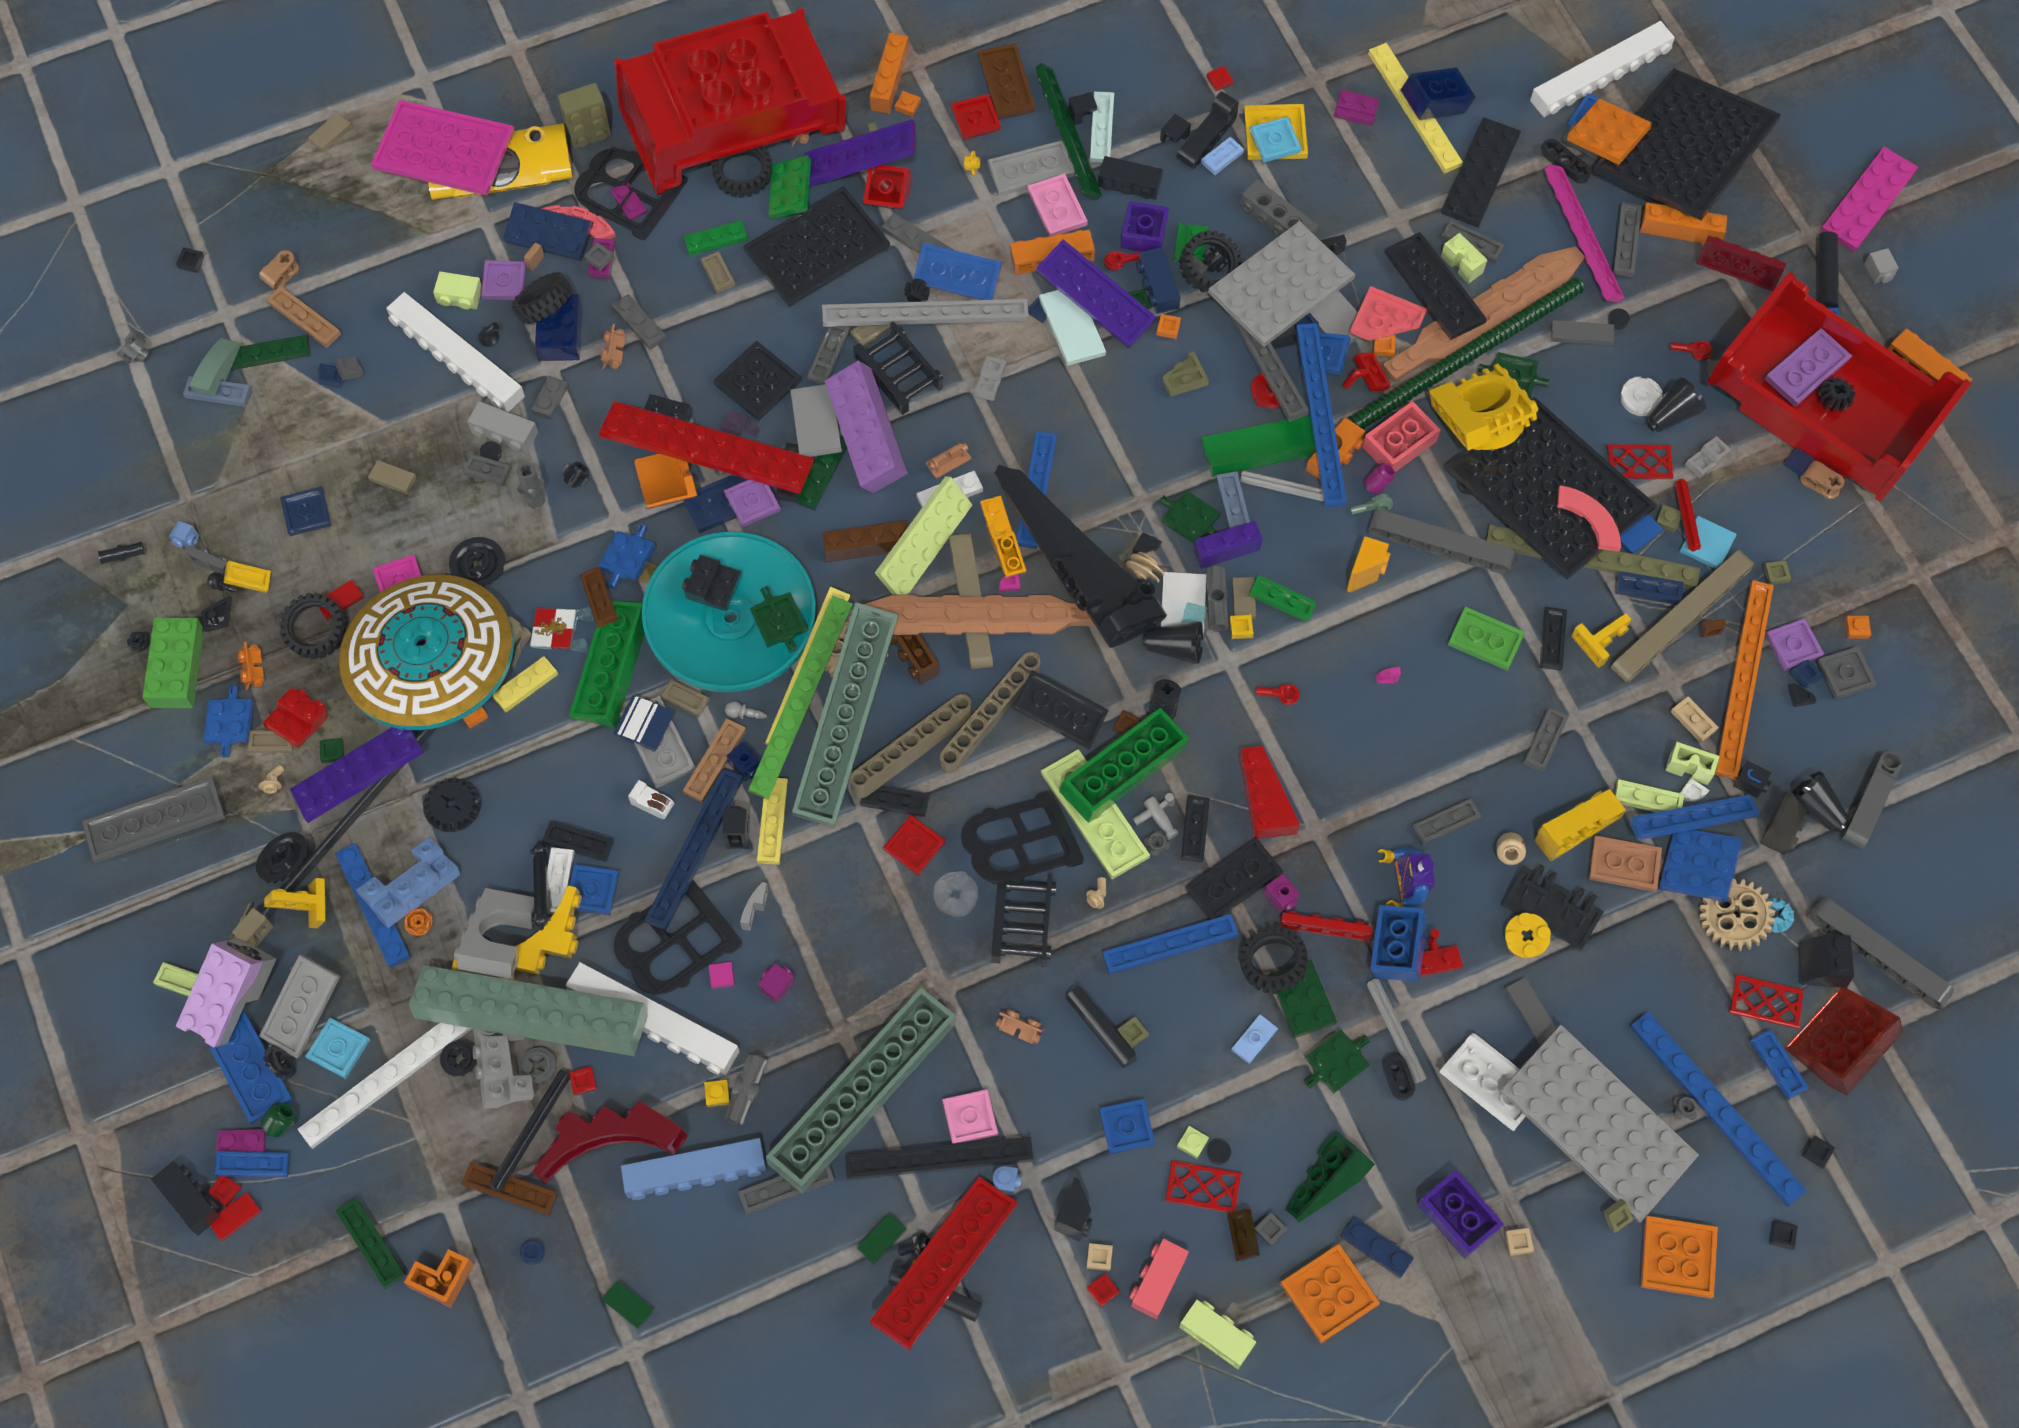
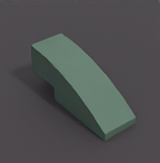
[189,338,241,397]

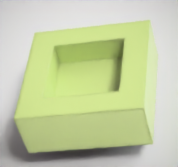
[1177,1126,1209,1159]

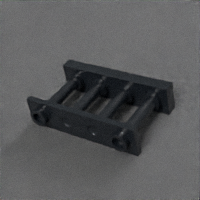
[853,321,943,415]
[991,870,1056,967]

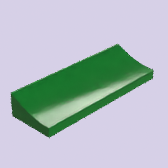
[1201,415,1316,477]
[569,601,645,729]

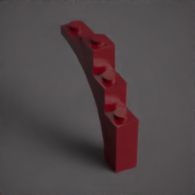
[532,1100,688,1184]

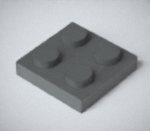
[1817,646,1877,700]

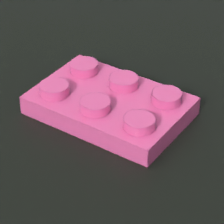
[1027,173,1088,237]

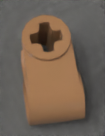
[259,250,299,290]
[1800,461,1844,499]

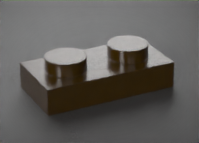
[1227,1209,1260,1262]

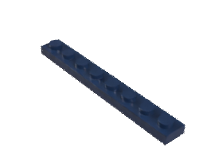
[645,769,743,930]

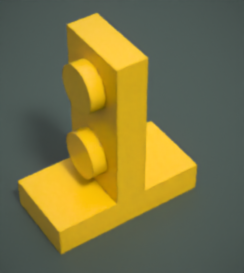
[1571,613,1632,668]
[264,878,325,928]

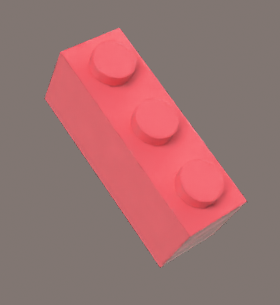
[1130,1239,1189,1320]

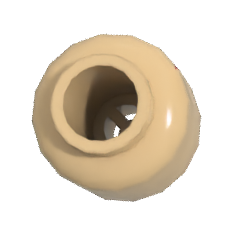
[1496,832,1526,865]

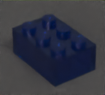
[1401,67,1476,120]
[535,294,582,361]

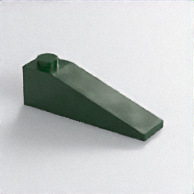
[1285,1130,1375,1223]

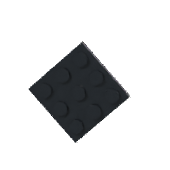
[713,340,802,421]

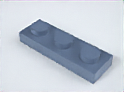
[183,376,251,407]
[1216,471,1250,529]

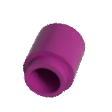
[1365,463,1395,494]

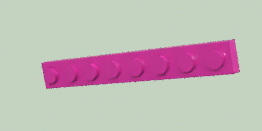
[1544,164,1625,303]

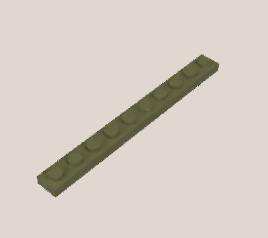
[1486,525,1700,590]

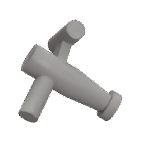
[1132,793,1178,840]

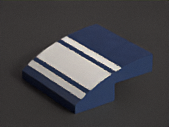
[613,695,674,752]

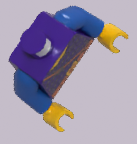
[1378,847,1435,908]

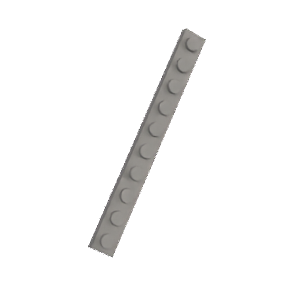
[822,299,1029,327]

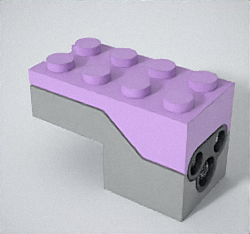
[176,938,276,1047]

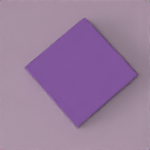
[481,260,526,300]
[724,480,781,528]
[1765,618,1825,672]

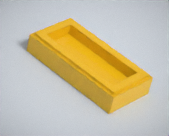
[224,561,271,593]

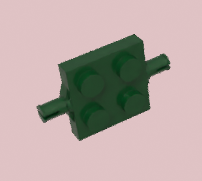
[1478,352,1550,399]
[1159,490,1221,544]
[750,586,807,653]
[1304,1029,1370,1094]

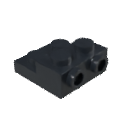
[682,555,742,612]

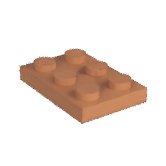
[1588,835,1662,892]

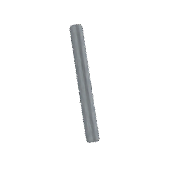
[1240,470,1324,501]
[1367,979,1426,1084]

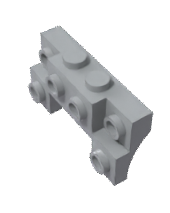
[473,1029,534,1109]

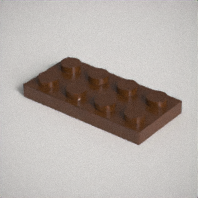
[978,43,1036,119]

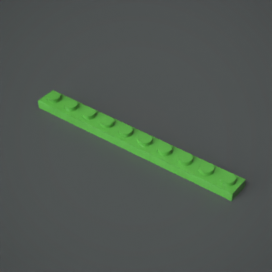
[748,596,853,800]

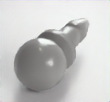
[725,701,767,719]

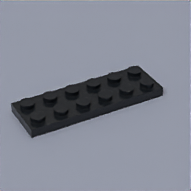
[1441,117,1521,228]
[1385,232,1487,340]

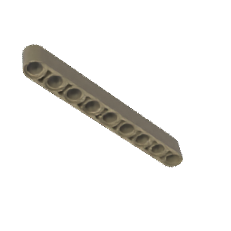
[1611,550,1755,683]

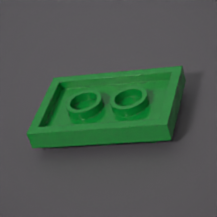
[768,156,811,219]

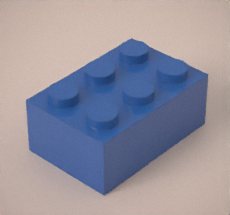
[1370,905,1428,982]

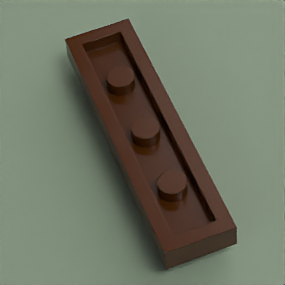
[461,1162,558,1216]

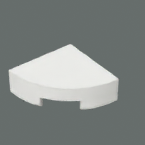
[1680,778,1709,801]

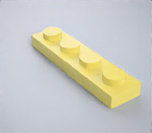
[757,778,788,865]

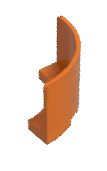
[634,454,697,509]

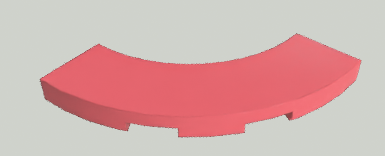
[541,205,616,239]
[1557,486,1621,552]

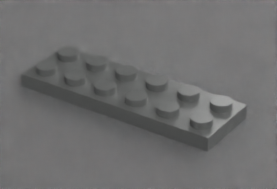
[82,777,226,863]

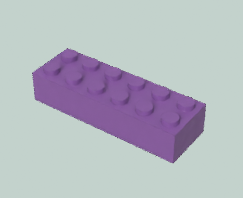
[825,361,908,493]

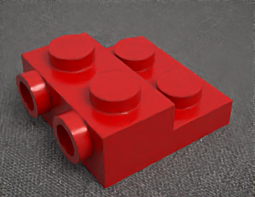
[263,687,327,749]

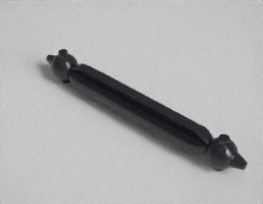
[530,840,551,931]

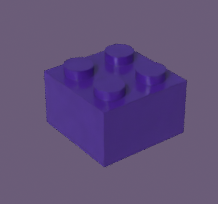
[1121,201,1169,252]

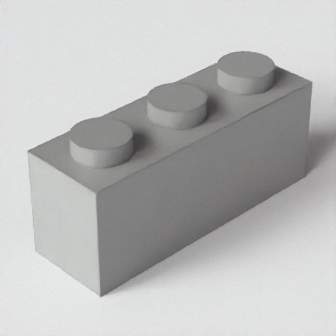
[467,401,538,453]

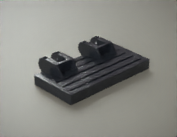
[1502,865,1604,951]

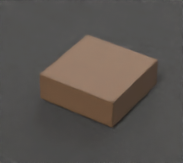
[524,243,544,271]

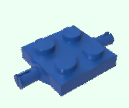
[598,524,656,589]
[203,686,254,758]

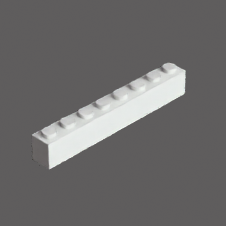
[1530,21,1675,117]
[387,292,525,412]
[566,963,740,1075]

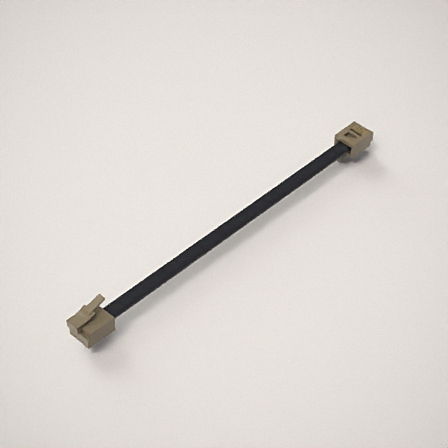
[228,616,532,947]

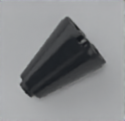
[1646,377,1707,433]
[1143,621,1204,664]
[1786,770,1849,832]

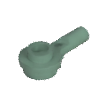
[1350,494,1393,515]

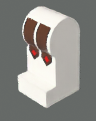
[628,780,674,819]

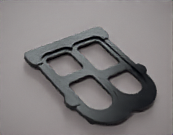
[574,147,688,240]
[961,791,1084,885]
[614,880,742,995]

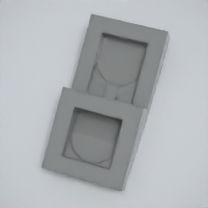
[974,356,1007,401]
[1685,436,1732,479]
[740,882,768,931]

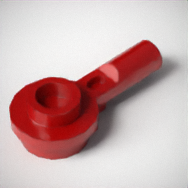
[1104,251,1143,271]
[1670,340,1712,361]
[1256,684,1300,705]

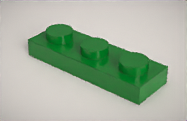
[683,220,748,257]
[1249,575,1317,623]

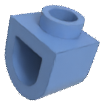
[169,521,199,548]
[993,1166,1022,1196]

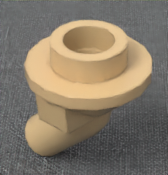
[259,765,284,794]
[1086,877,1106,909]

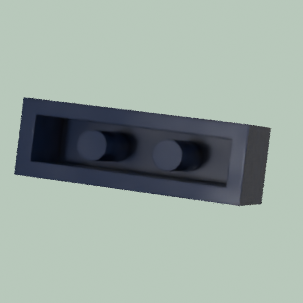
[1136,247,1181,314]

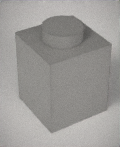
[1864,248,1898,284]

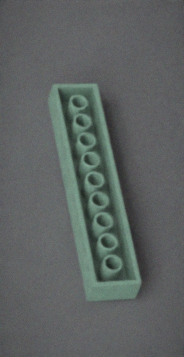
[792,602,898,828]
[409,965,647,1056]
[766,988,956,1194]

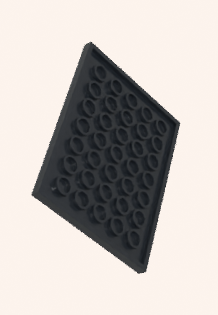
[1594,68,1781,220]
[1446,397,1656,580]

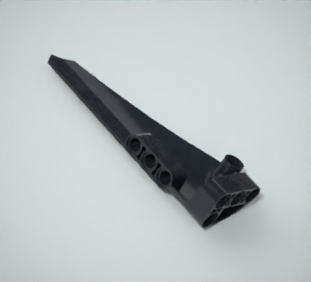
[994,465,1167,648]

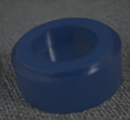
[520,1240,545,1265]

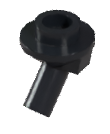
[478,322,499,347]
[898,1233,931,1256]

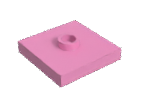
[942,1089,998,1144]

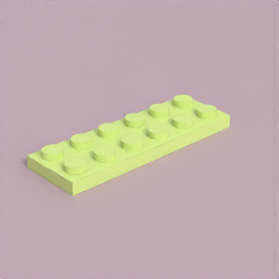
[875,476,972,595]
[1041,749,1150,880]

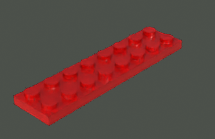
[870,1177,1018,1351]

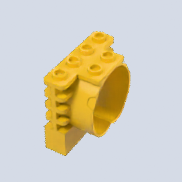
[1429,363,1538,451]

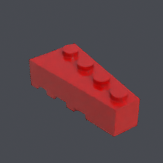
[1239,746,1300,839]

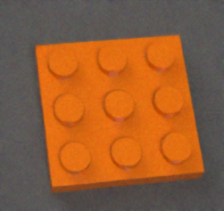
[1567,98,1652,165]
[1640,1216,1718,1299]
[1280,1244,1380,1344]

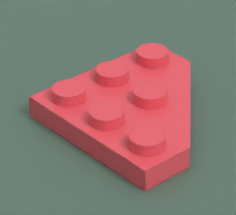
[1349,286,1427,341]

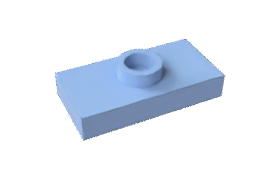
[1201,137,1244,175]
[1231,1015,1278,1065]

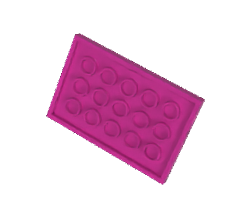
[371,100,514,196]

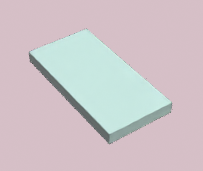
[1039,290,1106,366]

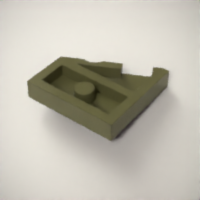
[1162,351,1209,397]

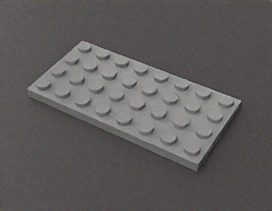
[1500,1025,1699,1223]

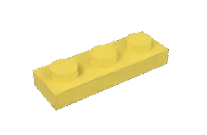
[492,656,558,713]

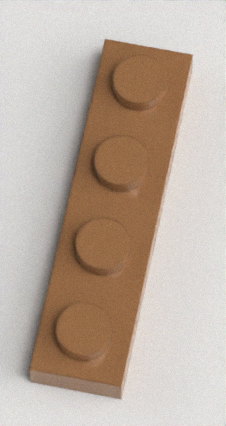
[266,286,341,348]
[683,718,746,803]

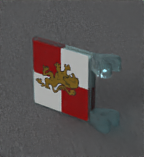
[529,608,593,653]

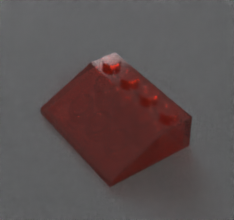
[1786,988,1903,1096]

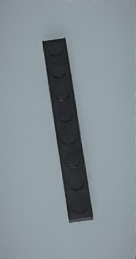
[845,1137,1033,1180]

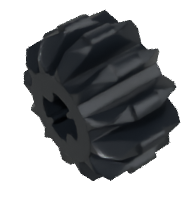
[1817,376,1856,413]

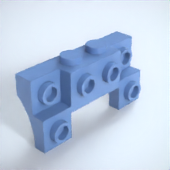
[357,837,460,928]

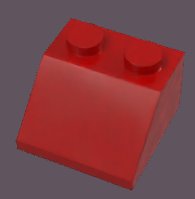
[863,165,913,209]

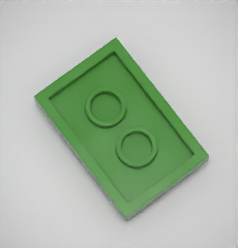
[1448,607,1525,671]

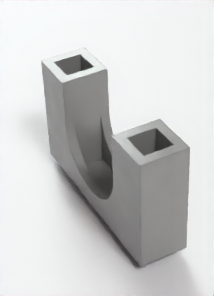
[454,888,536,979]

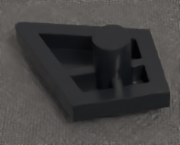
[201,596,232,632]

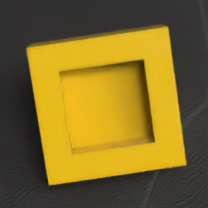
[1229,615,1254,639]
[704,1080,730,1107]

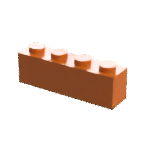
[870,32,909,114]
[1639,203,1727,243]
[1010,230,1095,275]
[1888,328,1973,382]

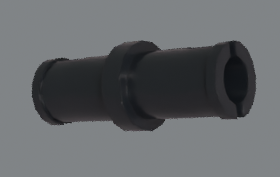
[98,541,145,564]

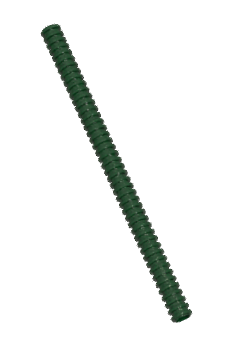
[1348,277,1585,429]

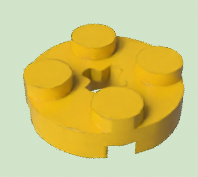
[1505,913,1551,959]

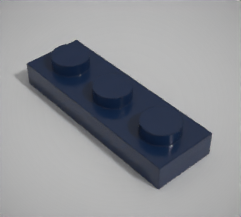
[1616,571,1684,604]
[1341,1217,1414,1279]

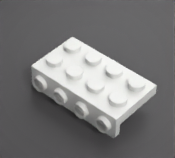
[1439,1033,1526,1131]

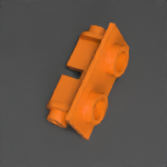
[238,642,265,690]

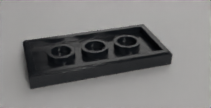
[1012,670,1109,749]
[1185,838,1283,920]

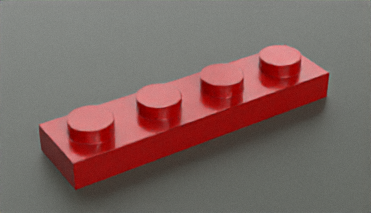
[1280,911,1373,942]

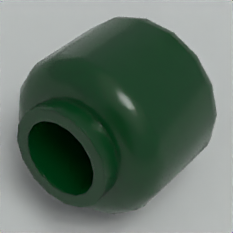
[260,1103,296,1138]

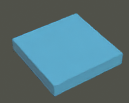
[1250,117,1302,163]
[1680,516,1737,569]
[305,1018,370,1079]

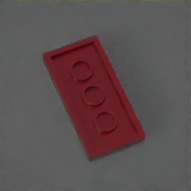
[1696,235,1787,291]

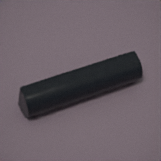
[1816,231,1839,308]
[1065,986,1137,1069]
[888,1265,983,1322]

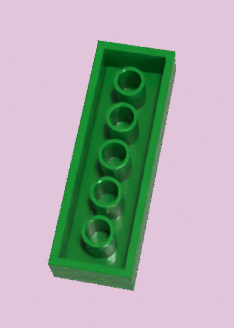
[1059,708,1190,823]

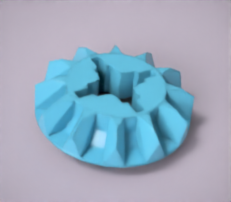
[1766,897,1794,933]

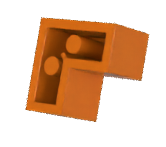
[404,1249,474,1308]

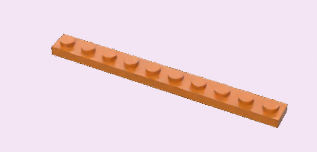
[1714,580,1774,780]

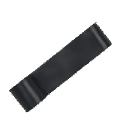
[1177,91,1239,169]

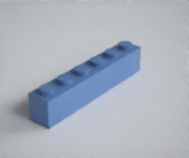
[621,1138,766,1200]

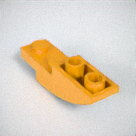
[980,496,1026,578]

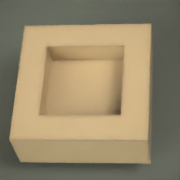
[1505,1228,1534,1256]
[1087,1243,1113,1271]

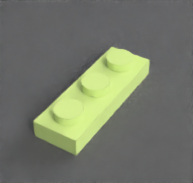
[1615,780,1684,812]

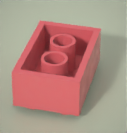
[1362,401,1440,472]

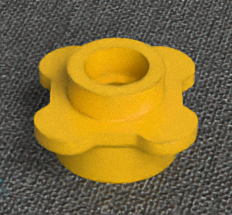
[964,151,980,175]

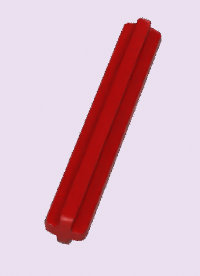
[1675,478,1701,552]

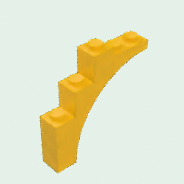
[451,886,582,980]

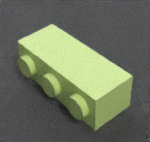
[1179,1300,1256,1369]

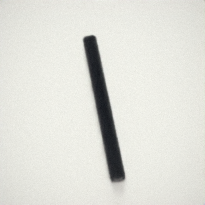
[489,1070,570,1192]

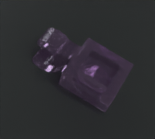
[720,410,759,437]

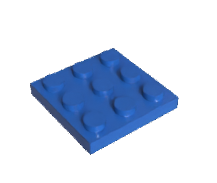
[1660,830,1743,902]

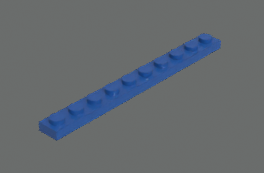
[1296,323,1347,507]
[1630,1012,1807,1207]

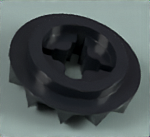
[440,1040,477,1077]
[263,1047,296,1080]

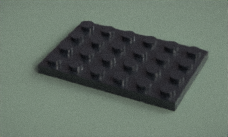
[743,186,890,307]

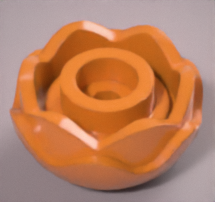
[404,908,433,936]

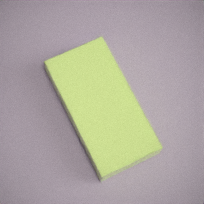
[153,962,198,997]

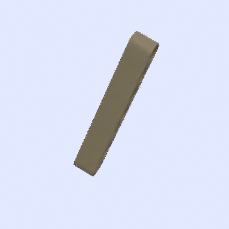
[949,533,993,670]
[940,652,1040,773]
[850,694,973,798]

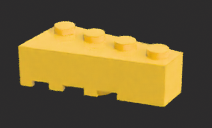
[1535,789,1626,862]

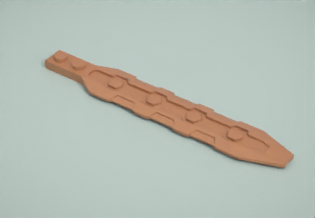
[1382,246,1585,383]
[864,595,1095,635]

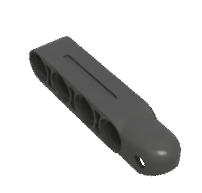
[1842,751,1903,849]

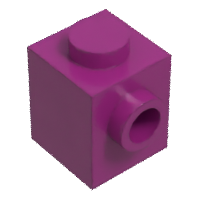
[1264,874,1300,914]
[758,963,794,1004]

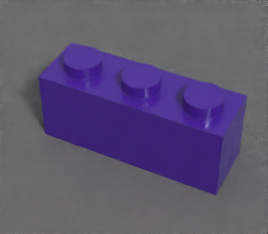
[1194,521,1263,569]

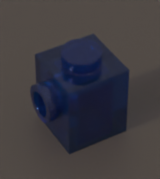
[726,742,760,782]

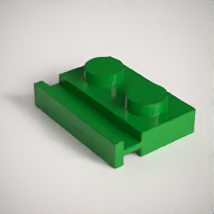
[1174,223,1208,262]

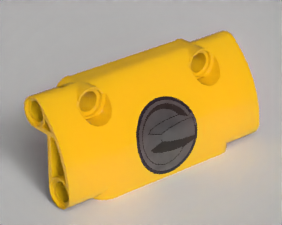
[428,123,573,200]

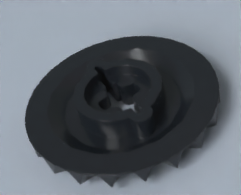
[449,537,505,587]
[423,777,481,832]
[256,832,310,884]

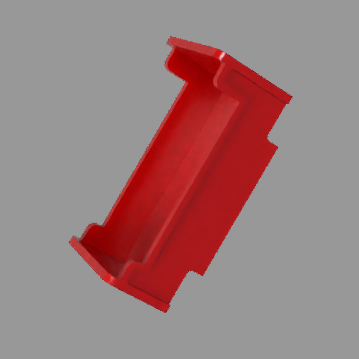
[614,7,846,195]
[1707,271,1972,502]

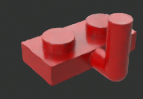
[1343,352,1391,392]
[1420,929,1463,977]

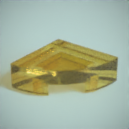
[637,562,658,583]

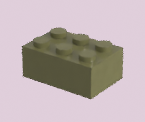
[557,82,611,149]

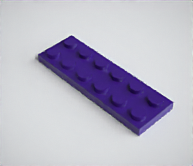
[804,119,916,187]
[1036,239,1156,348]
[290,727,424,823]

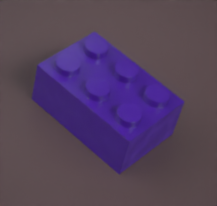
[1418,1170,1504,1259]

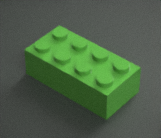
[143,618,204,708]

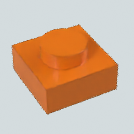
[895,91,921,117]
[1157,314,1181,339]
[1373,335,1396,357]
[1845,616,1871,639]
[463,706,488,729]

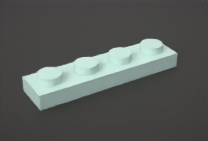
[1090,91,1114,163]

